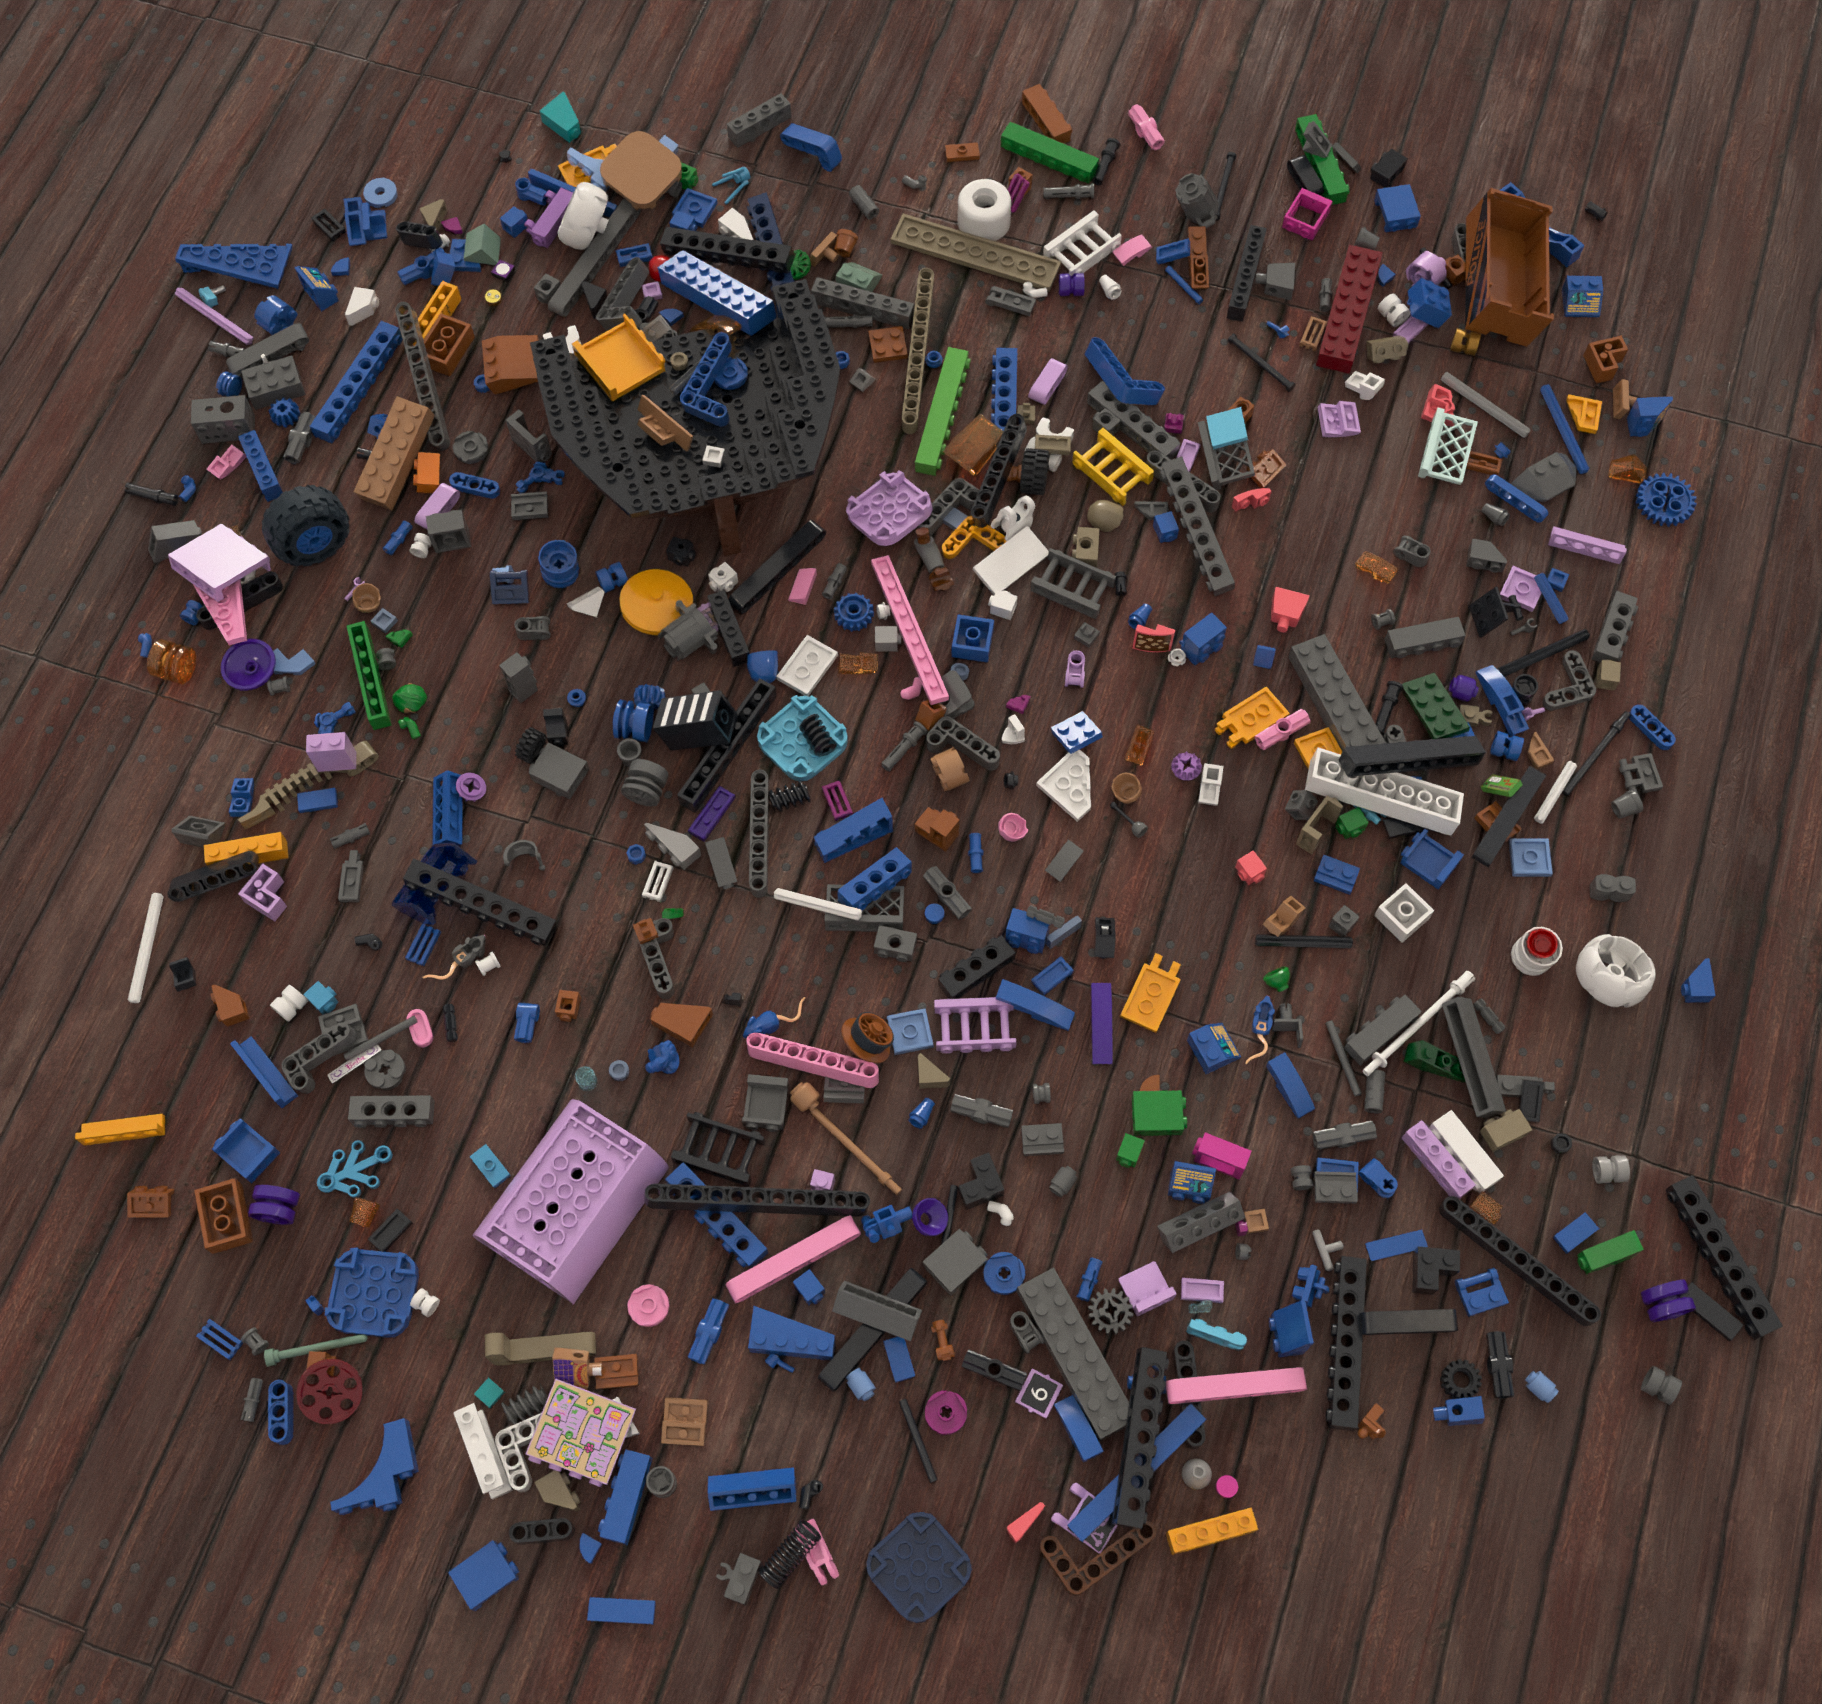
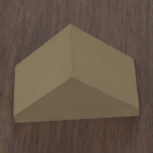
[419,199,448,231]
[918,1053,950,1089]

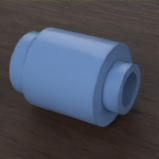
[846,1368,876,1401]
[1525,1371,1558,1403]

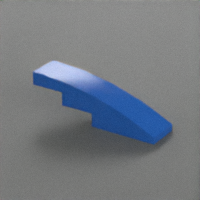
[996,979,1075,1031]

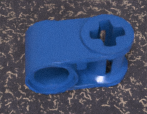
[1358,1158,1398,1198]

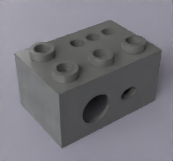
[191,395,255,444]

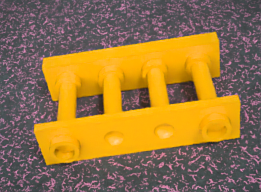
[1072,428,1154,506]

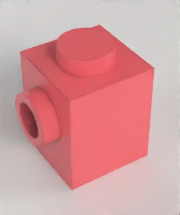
[1235,850,1267,885]

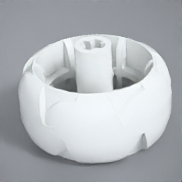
[558,182,609,250]
[1576,934,1656,1008]

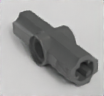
[284,412,316,465]
[923,866,972,920]
[950,1094,1013,1128]
[1312,1121,1377,1150]

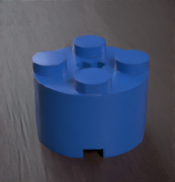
[255,295,297,335]

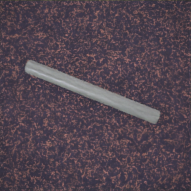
[1441,372,1530,438]

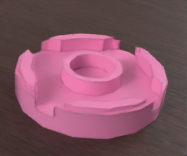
[627,1284,670,1327]

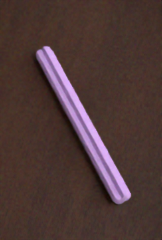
[175,288,253,345]

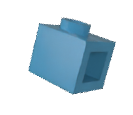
[303,981,339,1015]

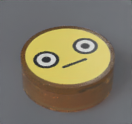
[484,289,502,307]

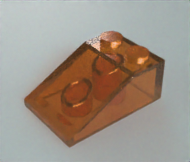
[943,414,1003,477]

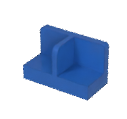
[361,202,387,241]

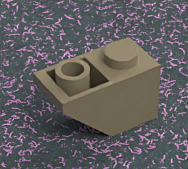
[534,1470,581,1512]

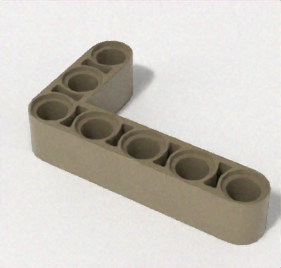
[485,1332,596,1365]

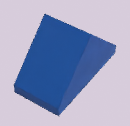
[431,251,455,286]

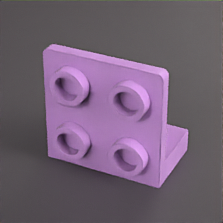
[1118,1262,1176,1317]

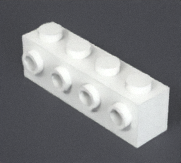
[1429,1110,1504,1194]

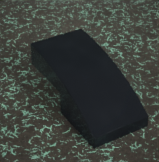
[1383,817,1424,839]

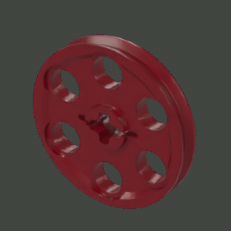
[296,1359,362,1424]

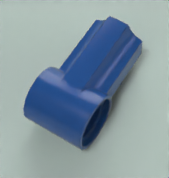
[515,178,548,206]
[514,1003,540,1043]

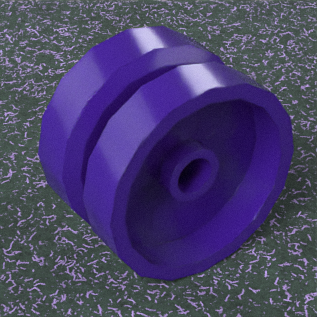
[248,1185,300,1225]
[1640,1279,1696,1322]

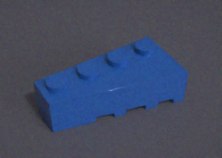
[814,798,893,863]
[748,1306,836,1361]

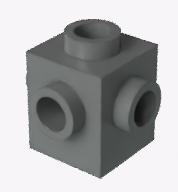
[1285,789,1318,820]

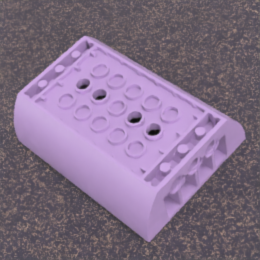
[473,1099,669,1304]

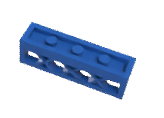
[433,770,463,848]
[230,1036,298,1108]

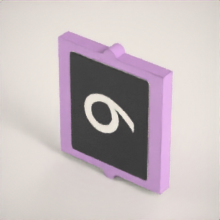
[1015,1369,1063,1419]

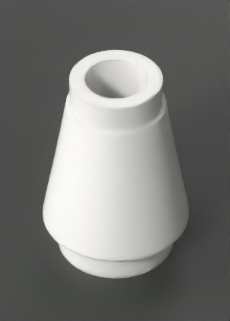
[1099,275,1121,300]

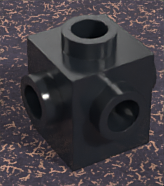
[666,536,696,567]

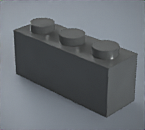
[499,652,538,703]

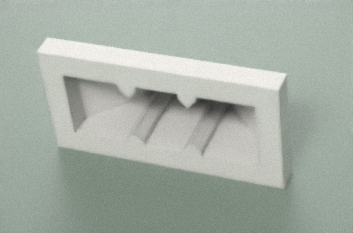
[567,587,604,617]

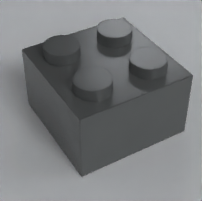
[426,510,471,553]

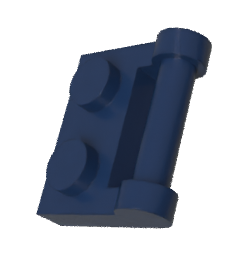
[490,570,530,604]

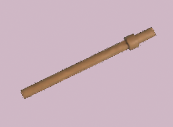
[811,1108,902,1195]

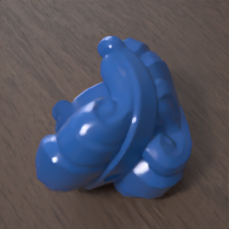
[645,1040,679,1074]

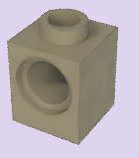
[1596,659,1621,691]

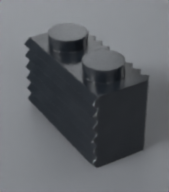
[1370,148,1408,188]

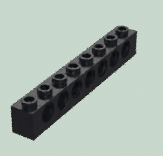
[660,227,795,273]
[677,678,777,813]
[403,858,556,946]
[1666,1175,1783,1340]
[1325,1256,1367,1431]
[1112,1347,1169,1529]

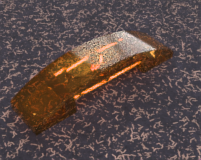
[689,315,742,335]

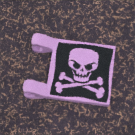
[1051,1483,1118,1554]

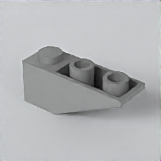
[644,823,701,870]

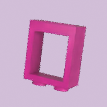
[1282,188,1333,241]
[1192,1133,1251,1180]

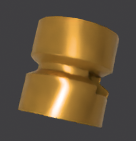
[1450,328,1481,356]

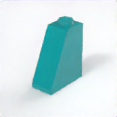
[540,92,581,143]

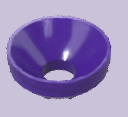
[912,1198,948,1236]

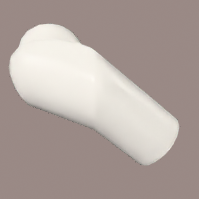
[1023,282,1047,298]

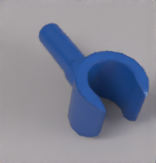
[1267,321,1289,338]
[765,1354,795,1373]

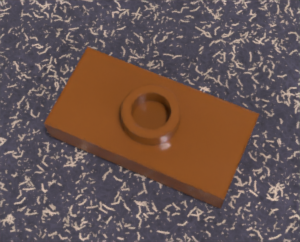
[945,142,980,162]

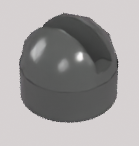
[1235,1243,1252,1260]

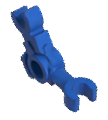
[516,462,565,494]
[314,702,356,734]

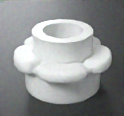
[877,602,890,620]
[1168,649,1186,666]

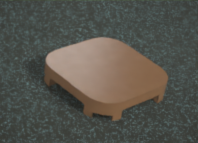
[600,131,682,210]

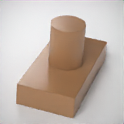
[810,232,839,267]
[1613,379,1637,419]

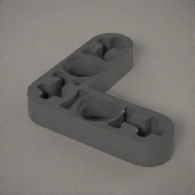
[1542,650,1596,711]

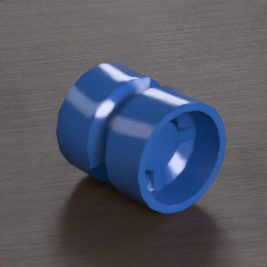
[595,561,628,593]
[1490,731,1524,761]

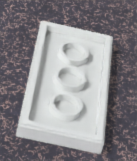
[972,526,1048,595]

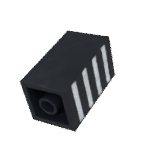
[653,690,737,751]

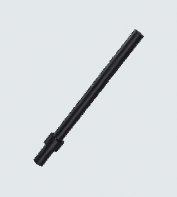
[1562,711,1631,796]

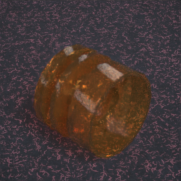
[147,639,196,685]

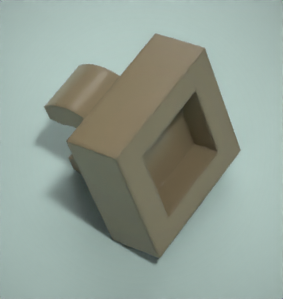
[1017,403,1035,425]

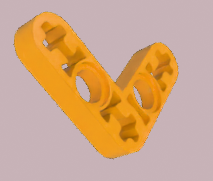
[942,516,1007,559]

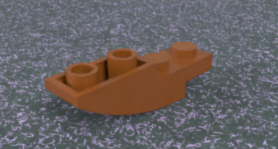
[1188,226,1209,289]

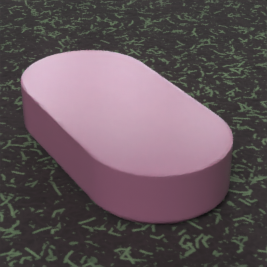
[407,1009,433,1047]

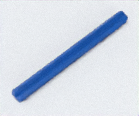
[1540,384,1589,474]

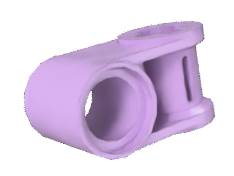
[1065,651,1085,688]

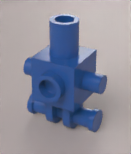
[861,1205,912,1243]

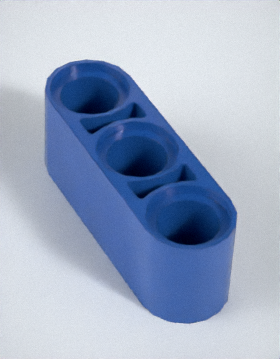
[268,1380,293,1445]

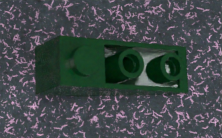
[1404,1040,1466,1082]

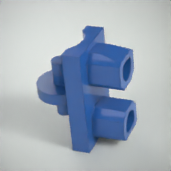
[1292,1265,1330,1307]

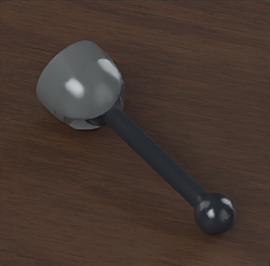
[1110,802,1148,838]

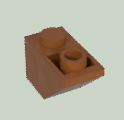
[211,985,250,1027]

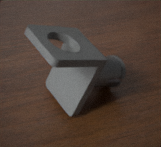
[1272,1003,1303,1048]

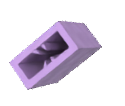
[306,732,356,772]

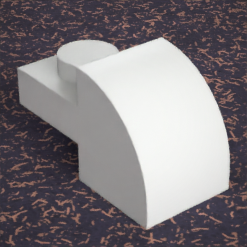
[1345,371,1385,400]
[1198,764,1224,806]

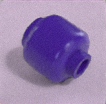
[1449,675,1479,702]

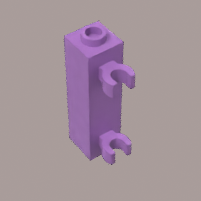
[524,188,573,248]

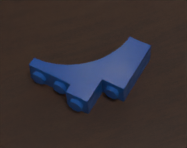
[330,1418,419,1515]

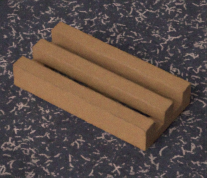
[1299,316,1328,352]

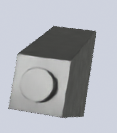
[148,520,202,563]
[705,837,737,890]

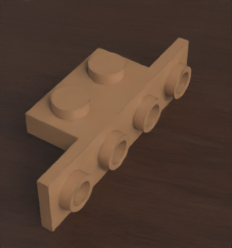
[637,395,693,451]

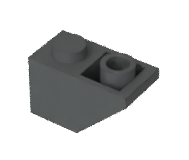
[1466,539,1507,573]

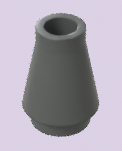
[1481,503,1510,526]

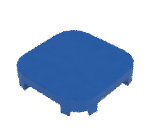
[325,1248,419,1338]

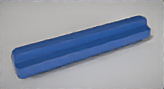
[1534,573,1569,624]

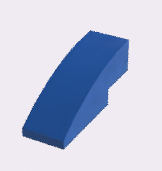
[343,197,367,246]
[1266,1052,1315,1119]
[1054,1395,1103,1463]

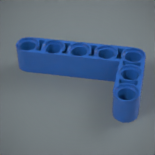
[680,332,732,427]
[1085,337,1165,405]

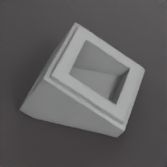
[849,368,875,392]

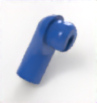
[179,475,196,502]
[138,633,152,658]

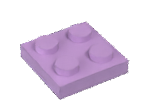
[1500,566,1542,612]

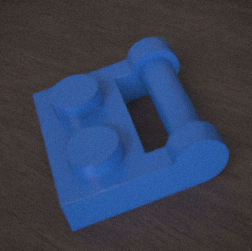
[1455,1268,1509,1317]

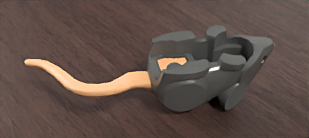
[423,935,486,980]

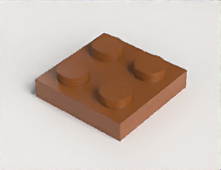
[868,326,908,363]

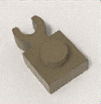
[1459,704,1492,727]

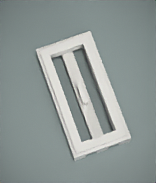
[642,861,673,902]

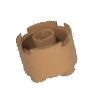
[930,747,969,792]

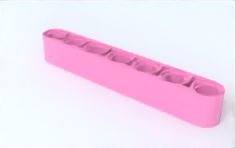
[746,1033,879,1088]
[726,1215,861,1303]
[1165,1367,1307,1404]

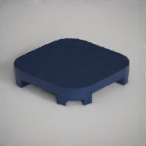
[866,1512,972,1623]

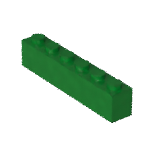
[1295,114,1350,205]
[1001,122,1099,184]
[347,621,392,730]

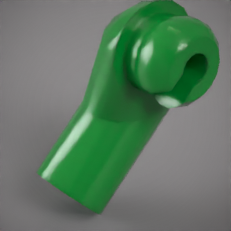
[398,717,421,739]

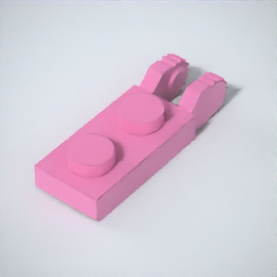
[796,1519,839,1585]

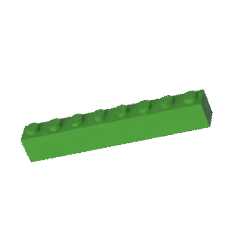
[915,347,971,476]

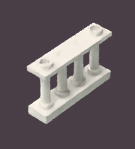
[1043,211,1122,276]
[454,1403,513,1500]

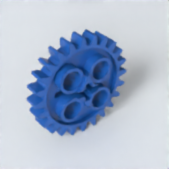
[1636,473,1697,527]

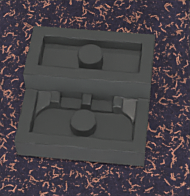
[318,1004,368,1056]

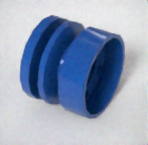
[538,540,579,588]
[613,699,654,743]

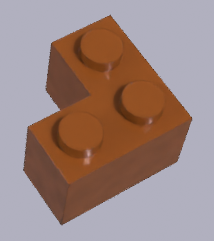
[1583,335,1628,384]
[915,807,959,852]

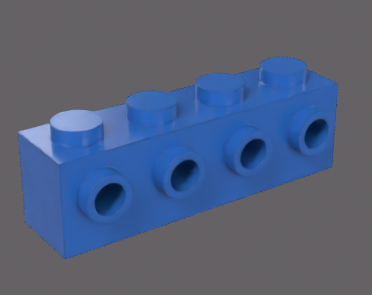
[598,1449,653,1545]
[708,1467,797,1511]

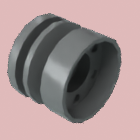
[621,759,669,806]

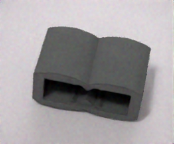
[1590,874,1636,902]

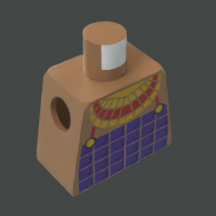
[553,1348,602,1389]

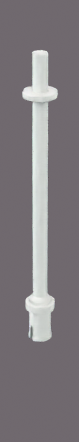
[1363,971,1475,1076]

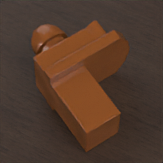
[1358,1403,1386,1440]

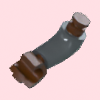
[914,527,954,591]

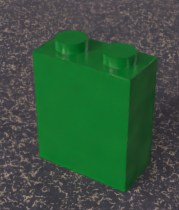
[1131,1090,1187,1136]

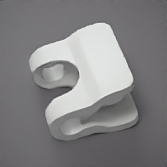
[991,495,1035,541]

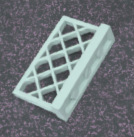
[1418,408,1478,485]

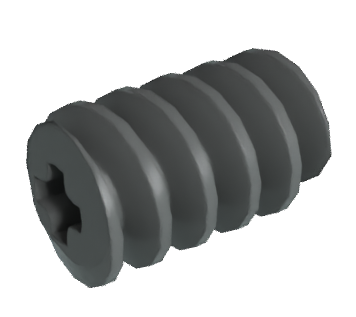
[501,1383,548,1425]

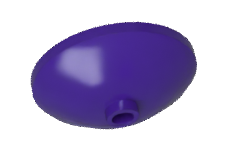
[221,639,276,691]

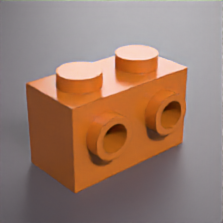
[413,452,440,493]

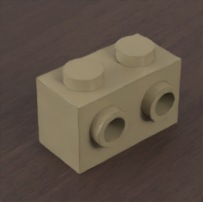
[1480,1109,1532,1152]

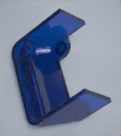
[392,843,478,925]

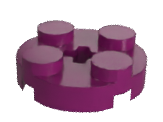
[925,1391,967,1435]

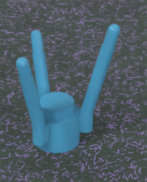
[712,167,750,204]

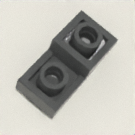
[1045,839,1084,882]

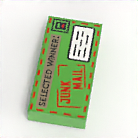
[1481,774,1523,797]

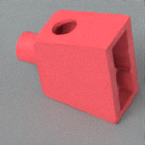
[1271,587,1310,632]

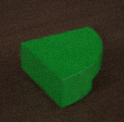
[386,630,413,648]
[662,908,684,919]

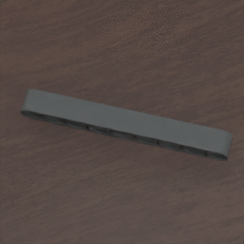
[548,199,641,317]
[395,302,450,451]

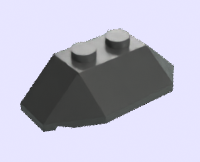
[1511,452,1577,502]

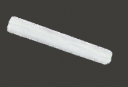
[1534,761,1577,824]

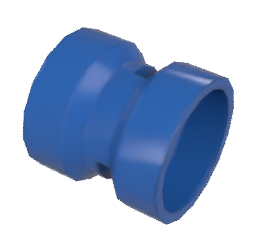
[180,600,204,625]

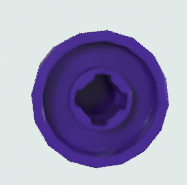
[1059,273,1084,297]

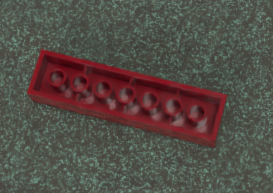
[1316,245,1383,374]

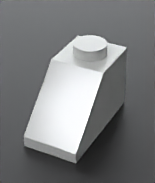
[345,287,379,326]

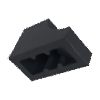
[543,708,569,747]
[1094,917,1116,959]

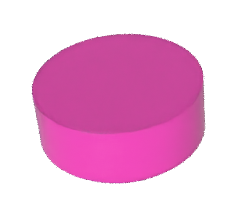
[1216,1475,1238,1498]

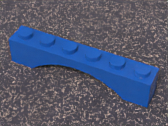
[1500,182,1584,267]

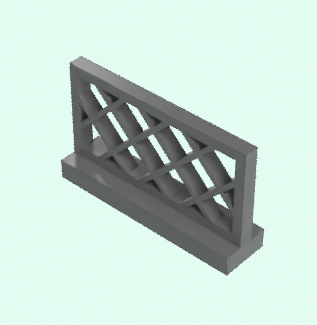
[1198,420,1255,490]
[825,884,904,932]

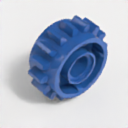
[834,593,874,632]

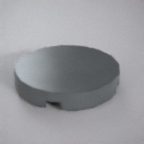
[452,431,489,464]

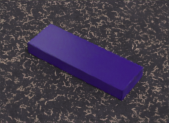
[688,786,736,842]

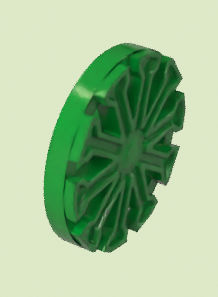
[791,250,811,280]

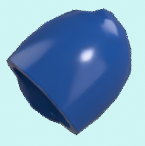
[747,651,779,683]

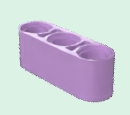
[1028,358,1068,405]
[415,483,460,529]

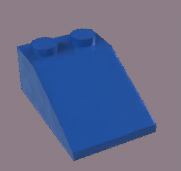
[1269,1300,1313,1357]

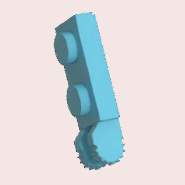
[1186,1319,1247,1351]

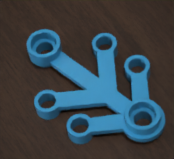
[317,1140,393,1198]

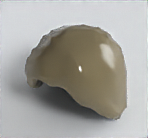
[1087,500,1124,532]

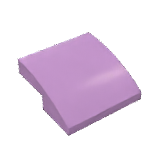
[1317,401,1361,437]

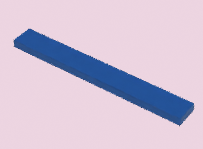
[1067,1404,1206,1542]

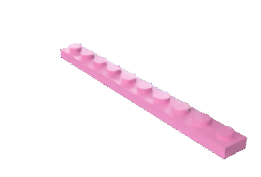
[871,555,949,705]

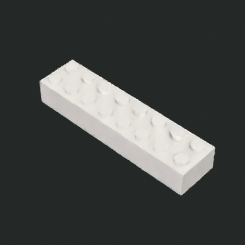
[1305,748,1464,836]

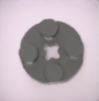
[364,1050,406,1091]

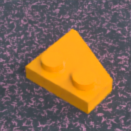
[1566,394,1602,434]

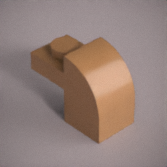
[1263,896,1306,937]

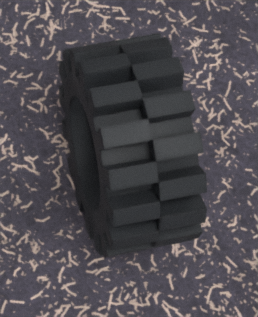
[515,727,547,764]
[1440,1359,1482,1399]

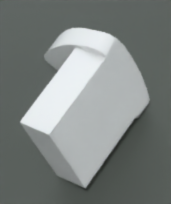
[1002,714,1025,744]

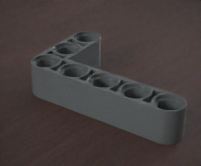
[596,257,649,331]

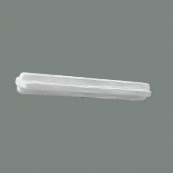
[774,888,862,921]

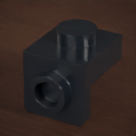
[169,957,197,992]

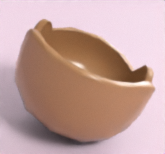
[352,583,381,613]
[1112,772,1142,804]

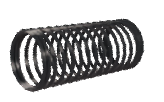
[759,1520,821,1589]

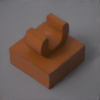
[633,918,658,944]

